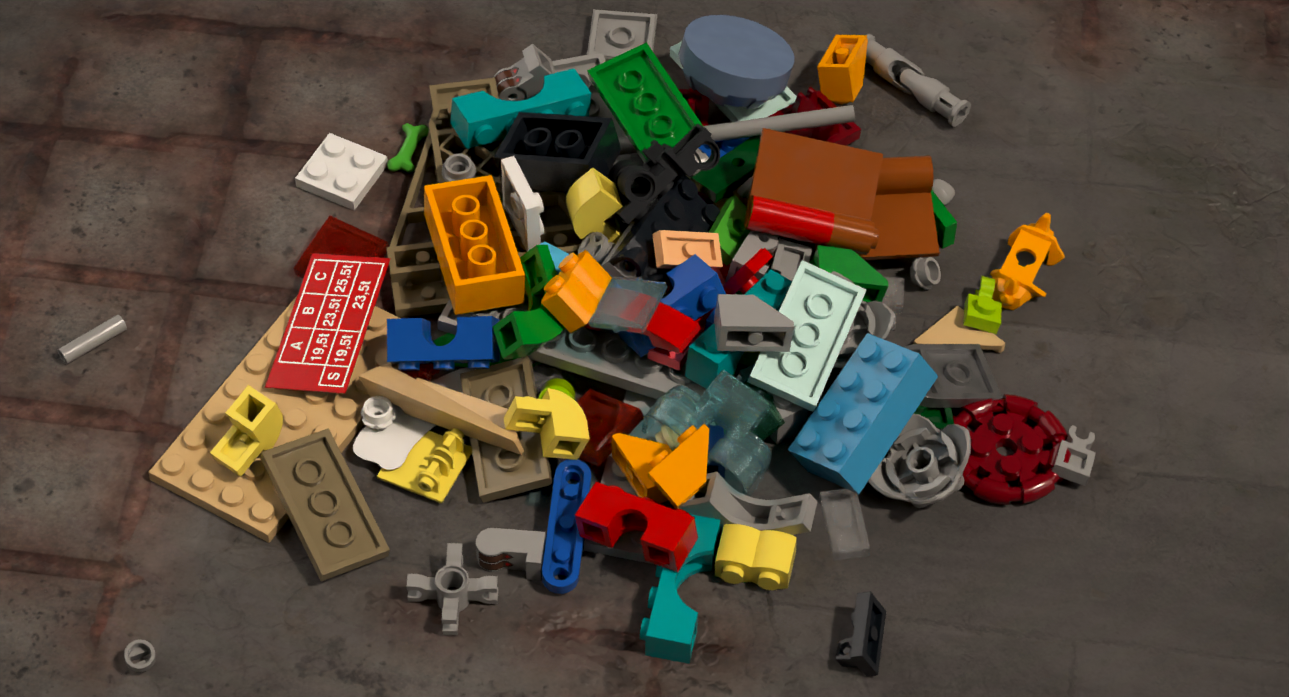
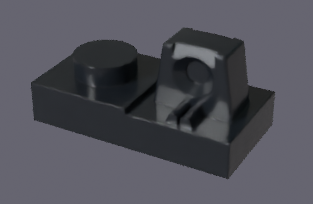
[836,591,886,677]

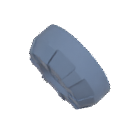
[678,15,794,109]

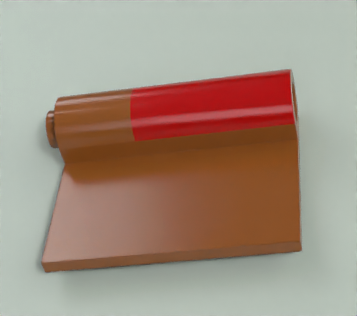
[744,128,883,255]

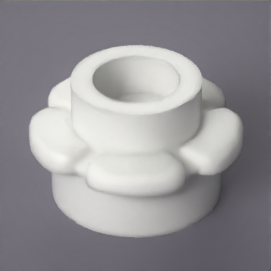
[361,396,396,429]

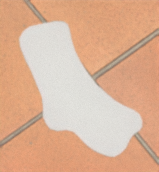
[353,367,476,470]

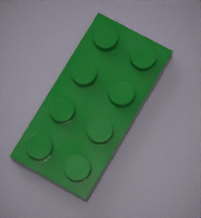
[587,42,704,163]

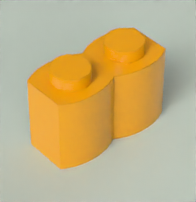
[541,250,615,333]

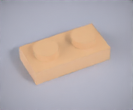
[652,230,723,271]

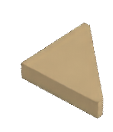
[913,306,1005,354]

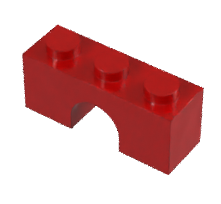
[575,482,698,572]

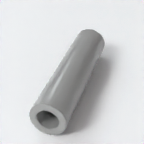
[57,315,127,364]

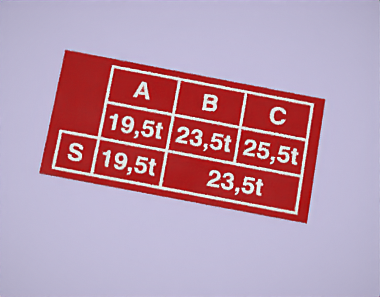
[265,253,391,394]

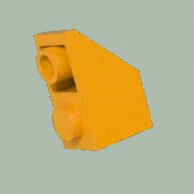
[648,423,709,509]

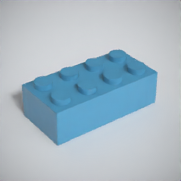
[788,333,938,494]

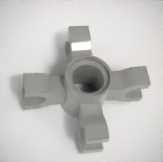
[406,543,498,635]

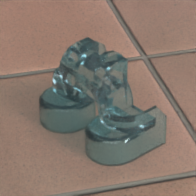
[642,370,772,497]

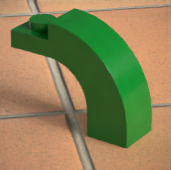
[492,245,565,359]

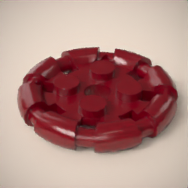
[953,394,1071,505]

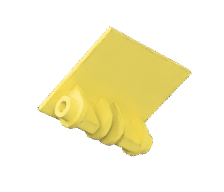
[377,428,472,503]

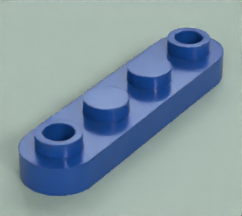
[542,459,591,594]

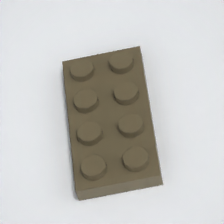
[460,356,553,503]
[260,428,390,582]

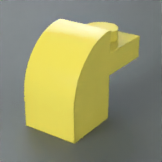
[566,168,623,244]
[210,385,283,477]
[504,388,590,460]

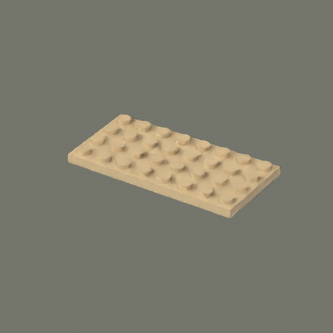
[148,296,406,543]

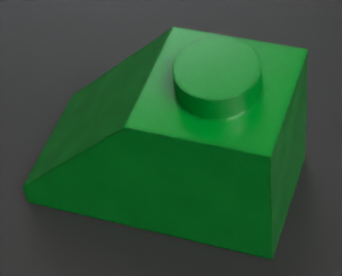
[811,246,888,303]

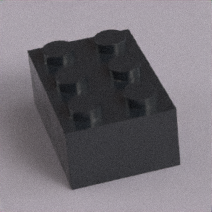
[494,112,621,193]

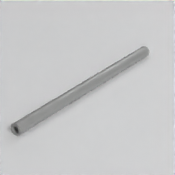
[618,105,855,156]

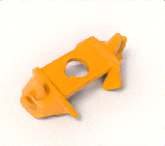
[990,213,1065,310]

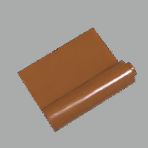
[813,155,940,260]

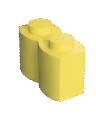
[715,524,797,590]

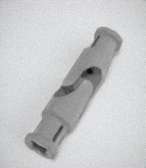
[865,33,971,127]

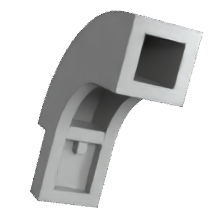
[680,472,817,537]

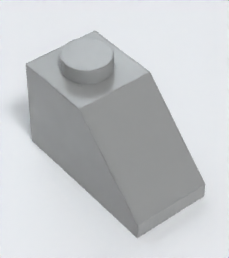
[714,294,794,352]

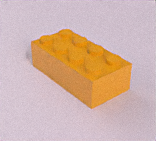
[424,175,525,315]

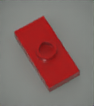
[723,248,773,295]

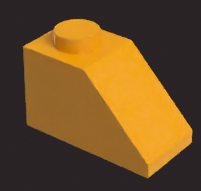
[817,35,868,104]
[612,433,672,504]

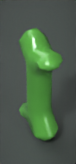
[387,123,429,173]

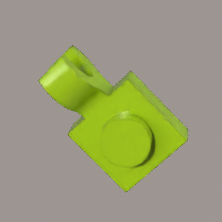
[963,276,1002,334]

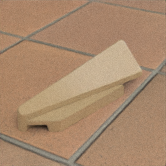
[359,364,524,455]

